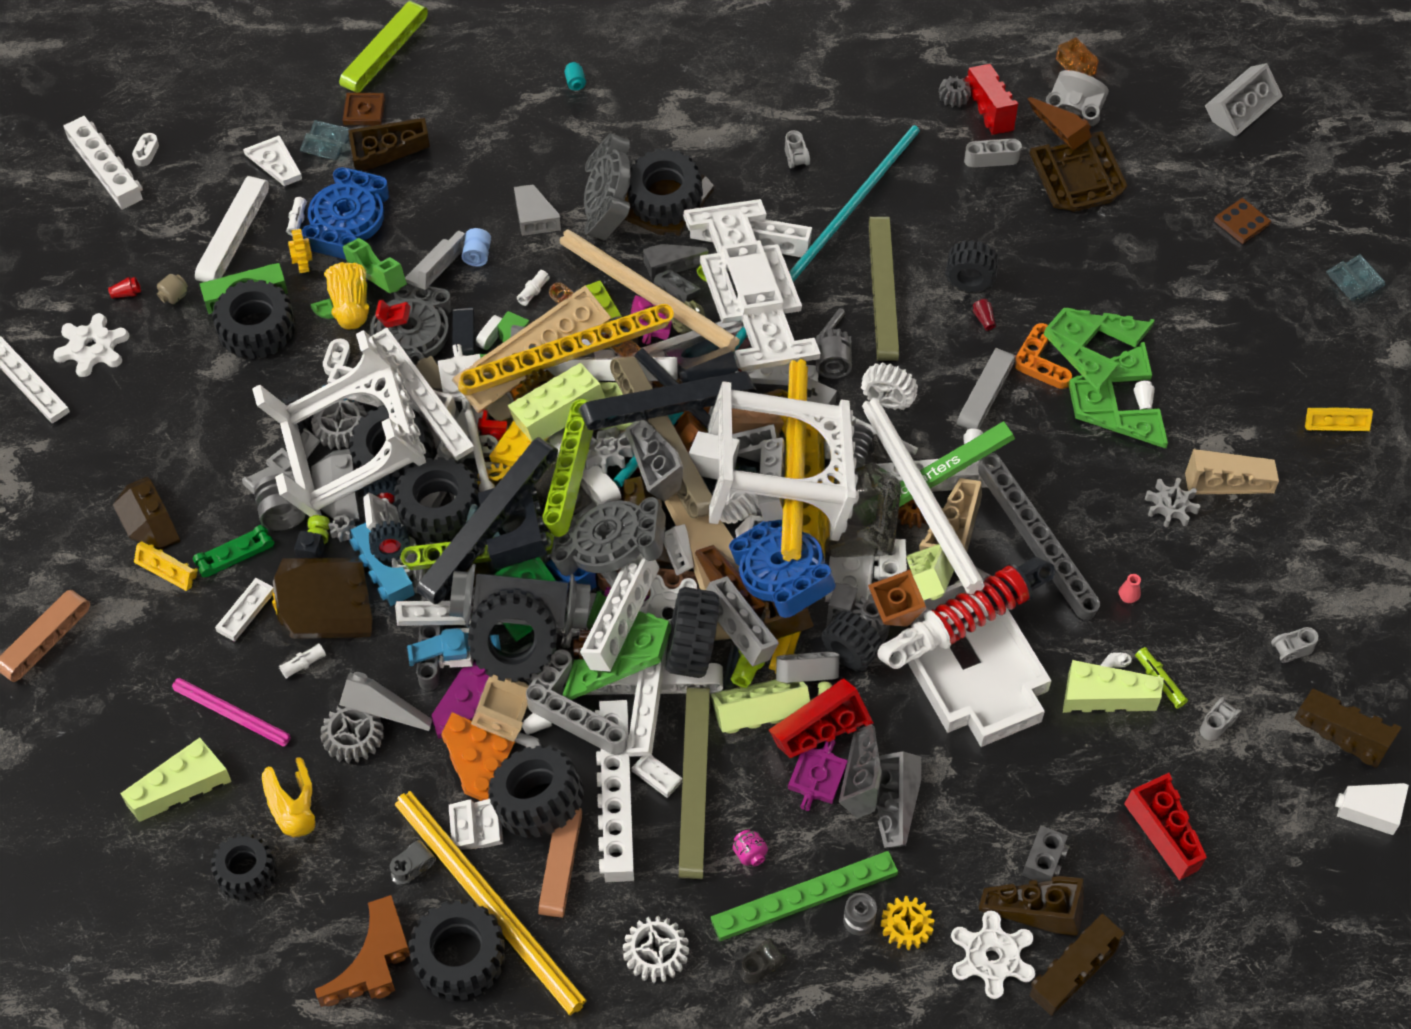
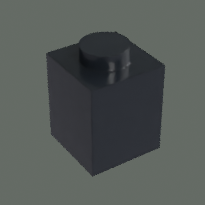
[294,531,325,558]

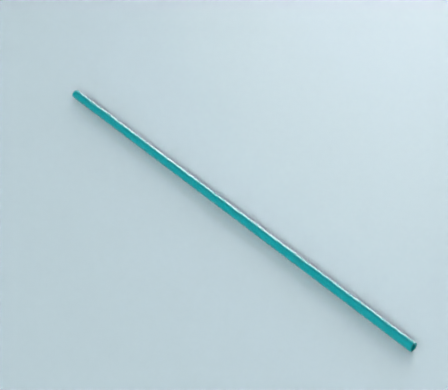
[613,125,920,487]

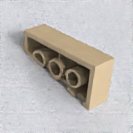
[1185,449,1279,494]
[919,478,982,552]

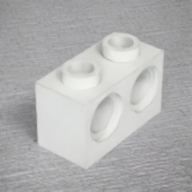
[874,539,907,581]

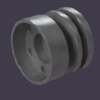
[253,474,306,531]

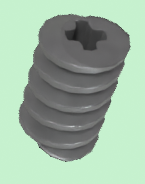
[851,424,873,473]

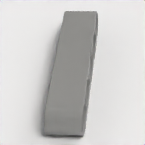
[957,348,1016,429]

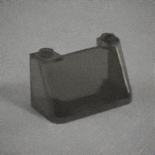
[825,462,901,558]

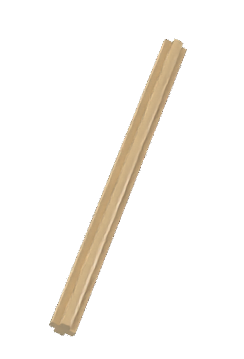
[560,230,739,352]

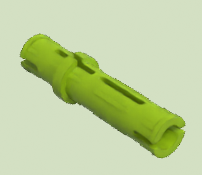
[1135,647,1188,709]

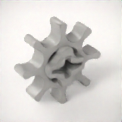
[585,430,634,474]
[1145,478,1200,527]

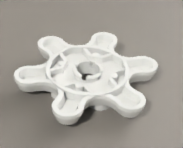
[53,313,130,377]
[639,575,697,625]
[951,911,1035,999]

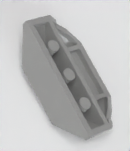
[311,449,360,522]

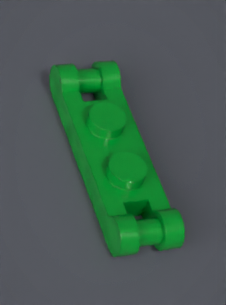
[193,525,274,577]

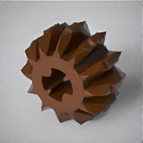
[895,499,927,529]

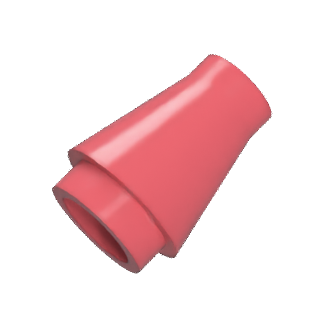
[1119,574,1141,603]

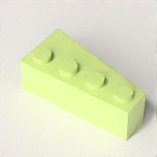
[906,544,954,600]
[120,738,231,822]

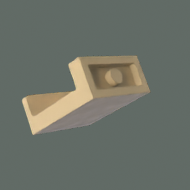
[471,675,530,742]

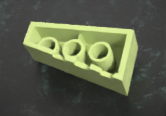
[1063,660,1164,713]

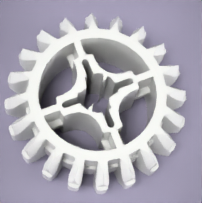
[861,362,918,410]
[720,491,759,524]
[623,916,689,983]

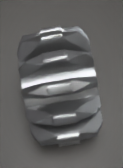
[939,76,971,108]

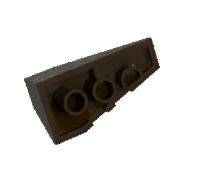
[979,876,1084,936]

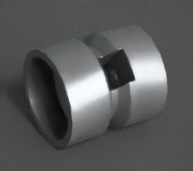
[843,893,877,936]

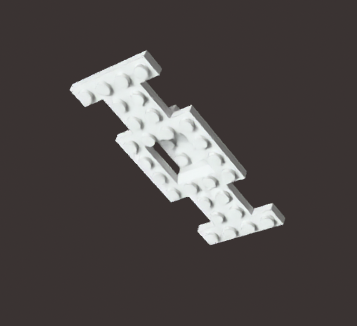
[683,199,821,371]

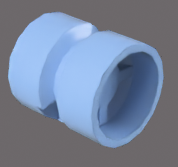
[462,228,491,266]

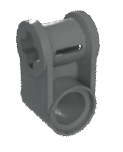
[390,840,436,886]

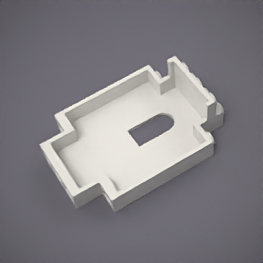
[901,580,1051,747]

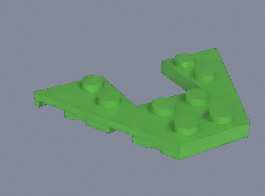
[1044,308,1155,392]
[1069,342,1168,448]
[562,591,672,700]

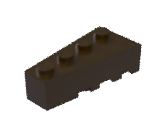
[348,118,430,172]
[1030,913,1125,1016]

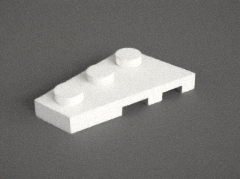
[243,136,302,186]

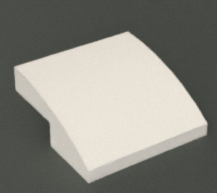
[449,799,503,850]

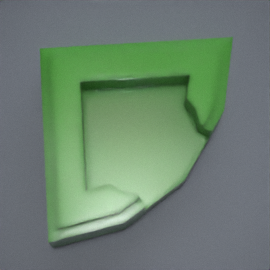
[311,299,334,319]

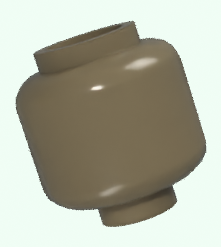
[157,274,188,304]

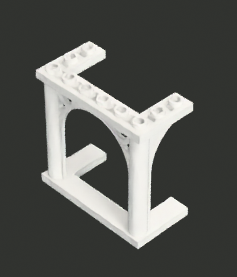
[253,330,426,517]
[708,382,859,541]

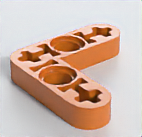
[1014,323,1072,389]

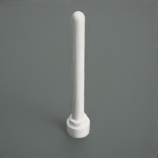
[465,410,495,492]

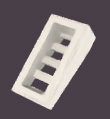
[663,524,694,575]

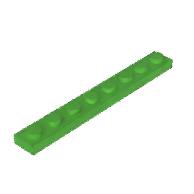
[711,851,898,941]

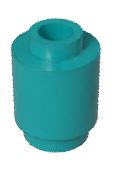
[564,62,586,91]

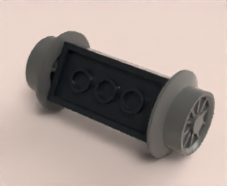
[449,564,590,637]

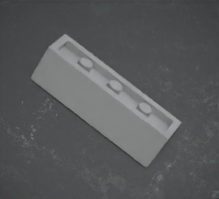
[405,231,465,290]

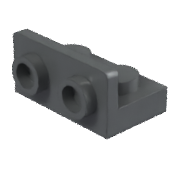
[653,269,701,303]

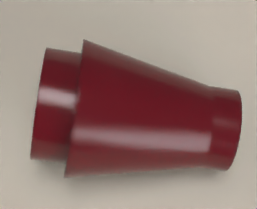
[973,299,996,331]

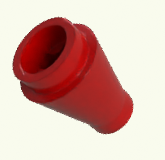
[108,276,141,299]

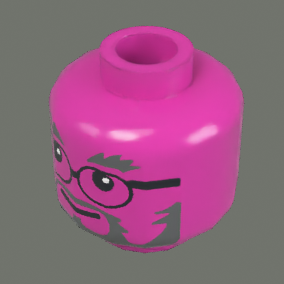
[732,830,768,867]

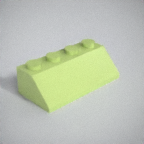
[710,679,810,733]

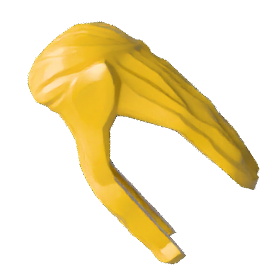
[324,262,369,330]
[262,757,316,838]

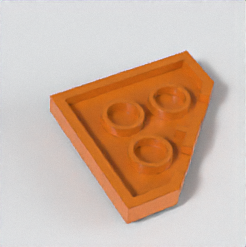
[441,712,515,801]

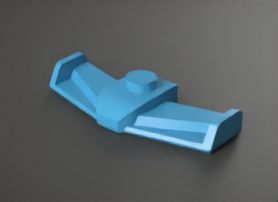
[407,628,501,666]

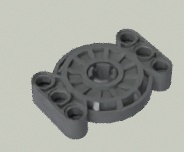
[584,133,631,241]
[370,283,452,365]
[551,497,666,576]

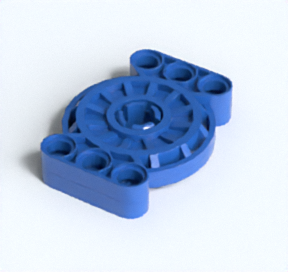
[302,167,389,260]
[729,520,836,618]

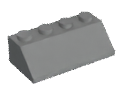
[1205,63,1282,136]

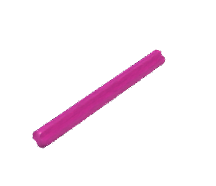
[172,678,291,746]

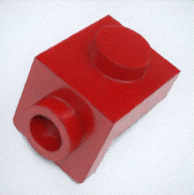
[376,300,411,328]
[478,410,508,441]

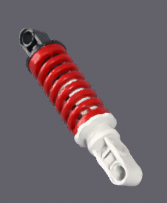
[878,557,1056,669]

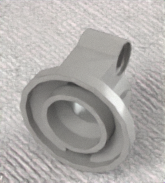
[1046,70,1109,126]

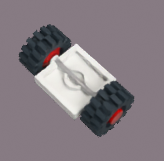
[364,475,410,562]

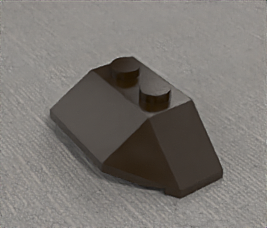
[113,476,180,550]

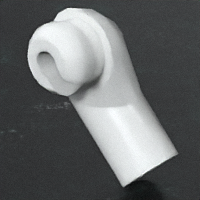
[1100,653,1132,668]

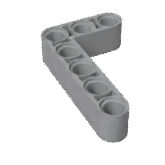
[526,650,627,755]

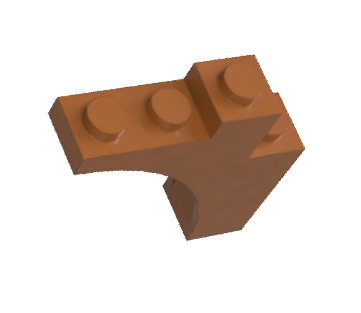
[315,895,410,1007]

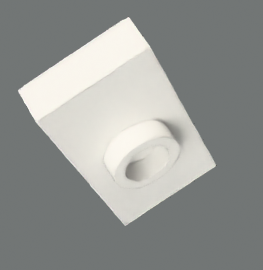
[632,756,682,798]

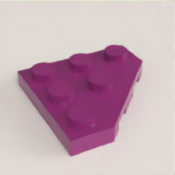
[432,661,489,739]

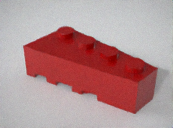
[965,64,1018,135]
[769,678,873,758]
[1124,773,1207,880]

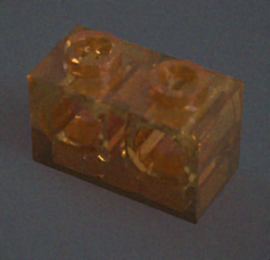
[1056,37,1099,76]

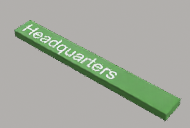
[854,421,1015,527]

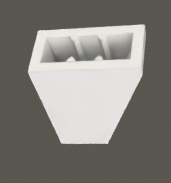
[1335,783,1409,835]

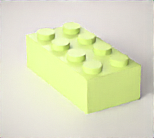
[508,363,606,442]

